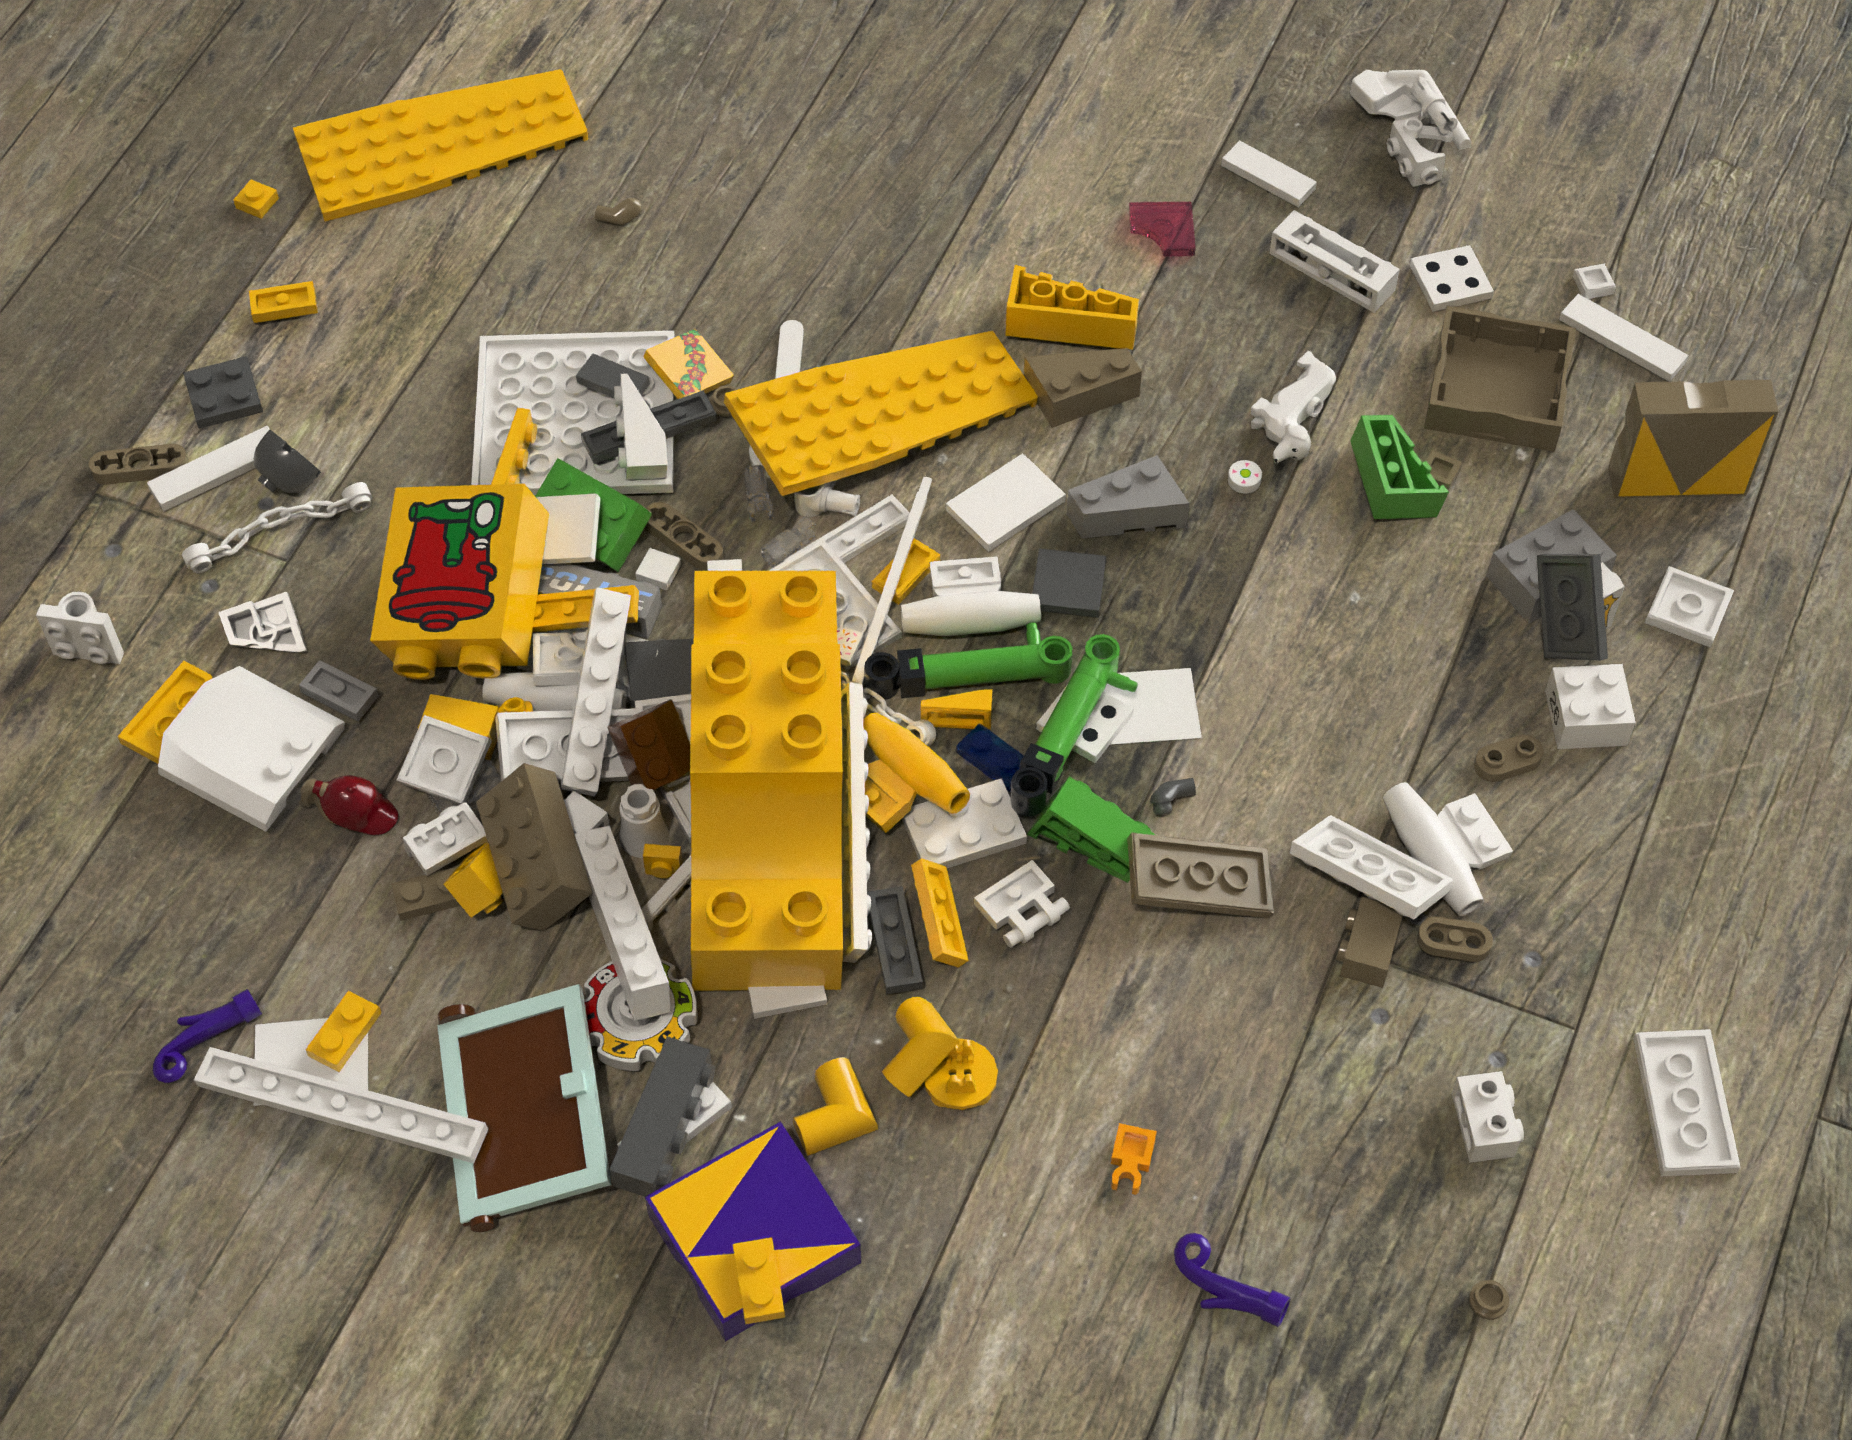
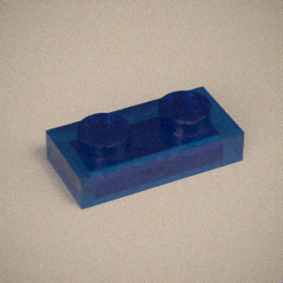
[956,723,1024,792]

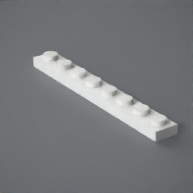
[841,682,872,963]
[194,1047,488,1163]

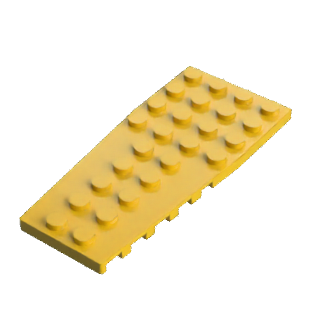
[293,69,588,222]
[724,331,1038,496]

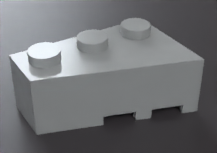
[1066,455,1189,538]

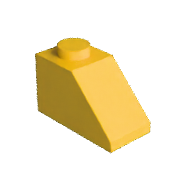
[443,841,504,918]

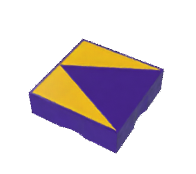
[645,1121,861,1342]

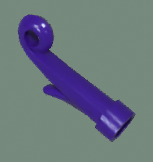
[152,989,262,1083]
[1174,1233,1291,1327]

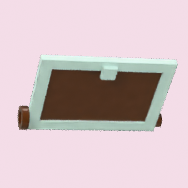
[437,984,611,1232]

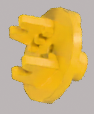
[924,1038,998,1110]

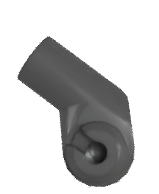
[1150,778,1196,815]

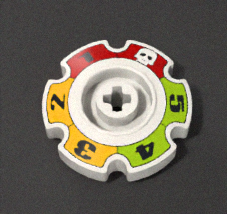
[584,959,698,1071]

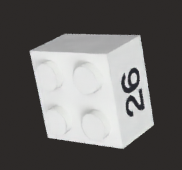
[1545,664,1636,749]

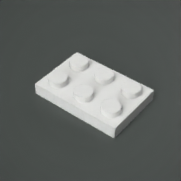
[902,778,1027,868]

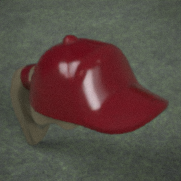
[299,775,398,835]

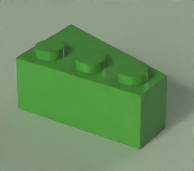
[1350,415,1449,519]
[1027,776,1155,883]

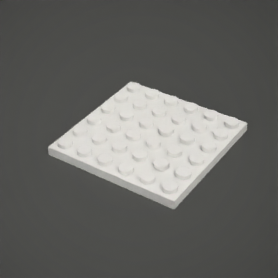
[471,331,675,496]

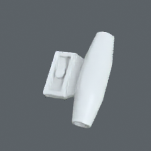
[901,557,1041,636]
[483,672,627,712]
[1383,782,1513,916]

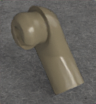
[595,198,642,225]

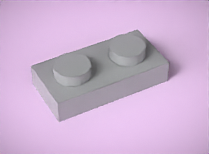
[299,660,379,721]

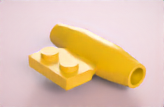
[863,712,970,833]

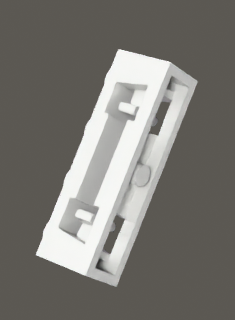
[1269,210,1400,313]

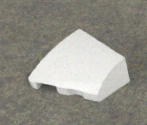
[218,592,307,653]

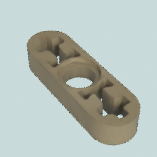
[89,444,189,485]
[645,502,724,571]

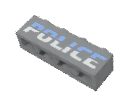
[538,563,662,639]

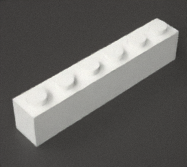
[575,826,671,1021]

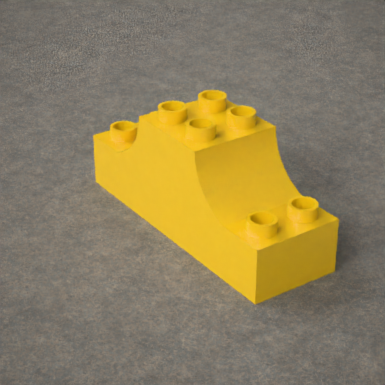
[690,571,843,991]

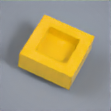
[233,179,279,219]
[643,844,683,878]

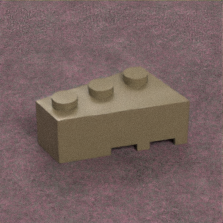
[1024,348,1142,428]

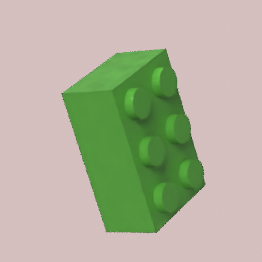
[535,458,652,572]

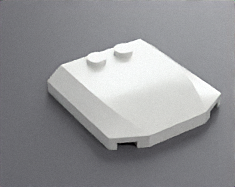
[158,666,345,832]

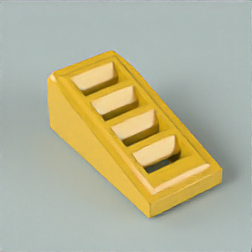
[921,689,992,730]

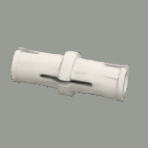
[1410,80,1458,134]

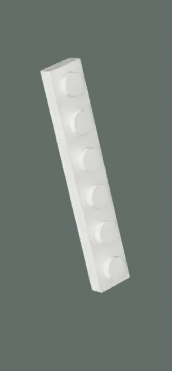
[560,587,631,797]

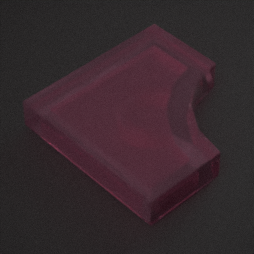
[1129,202,1196,256]

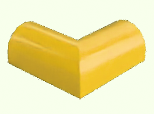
[882,997,959,1097]
[793,1058,878,1156]

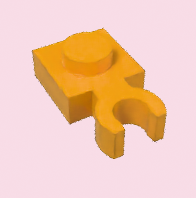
[1111,1123,1157,1195]

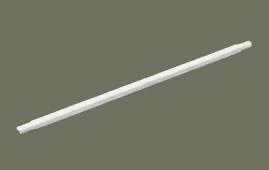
[851,477,932,684]

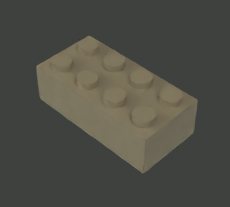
[476,763,593,931]

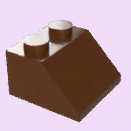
[607,699,690,790]

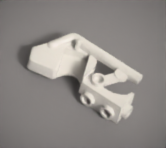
[1350,70,1471,187]

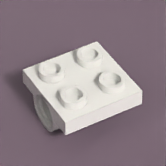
[36,592,124,664]

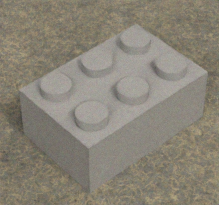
[1487,509,1617,623]

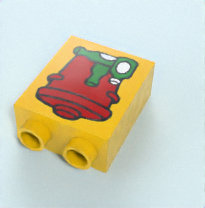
[370,484,549,680]

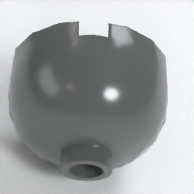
[253,430,321,493]

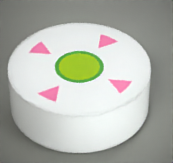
[1228,460,1262,494]

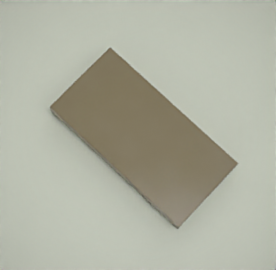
[1127,833,1274,918]

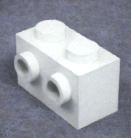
[1452,1071,1524,1163]

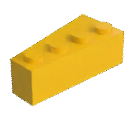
[1005,265,1139,350]

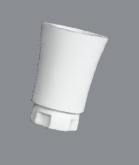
[619,784,669,858]

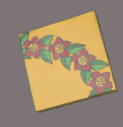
[643,329,734,399]

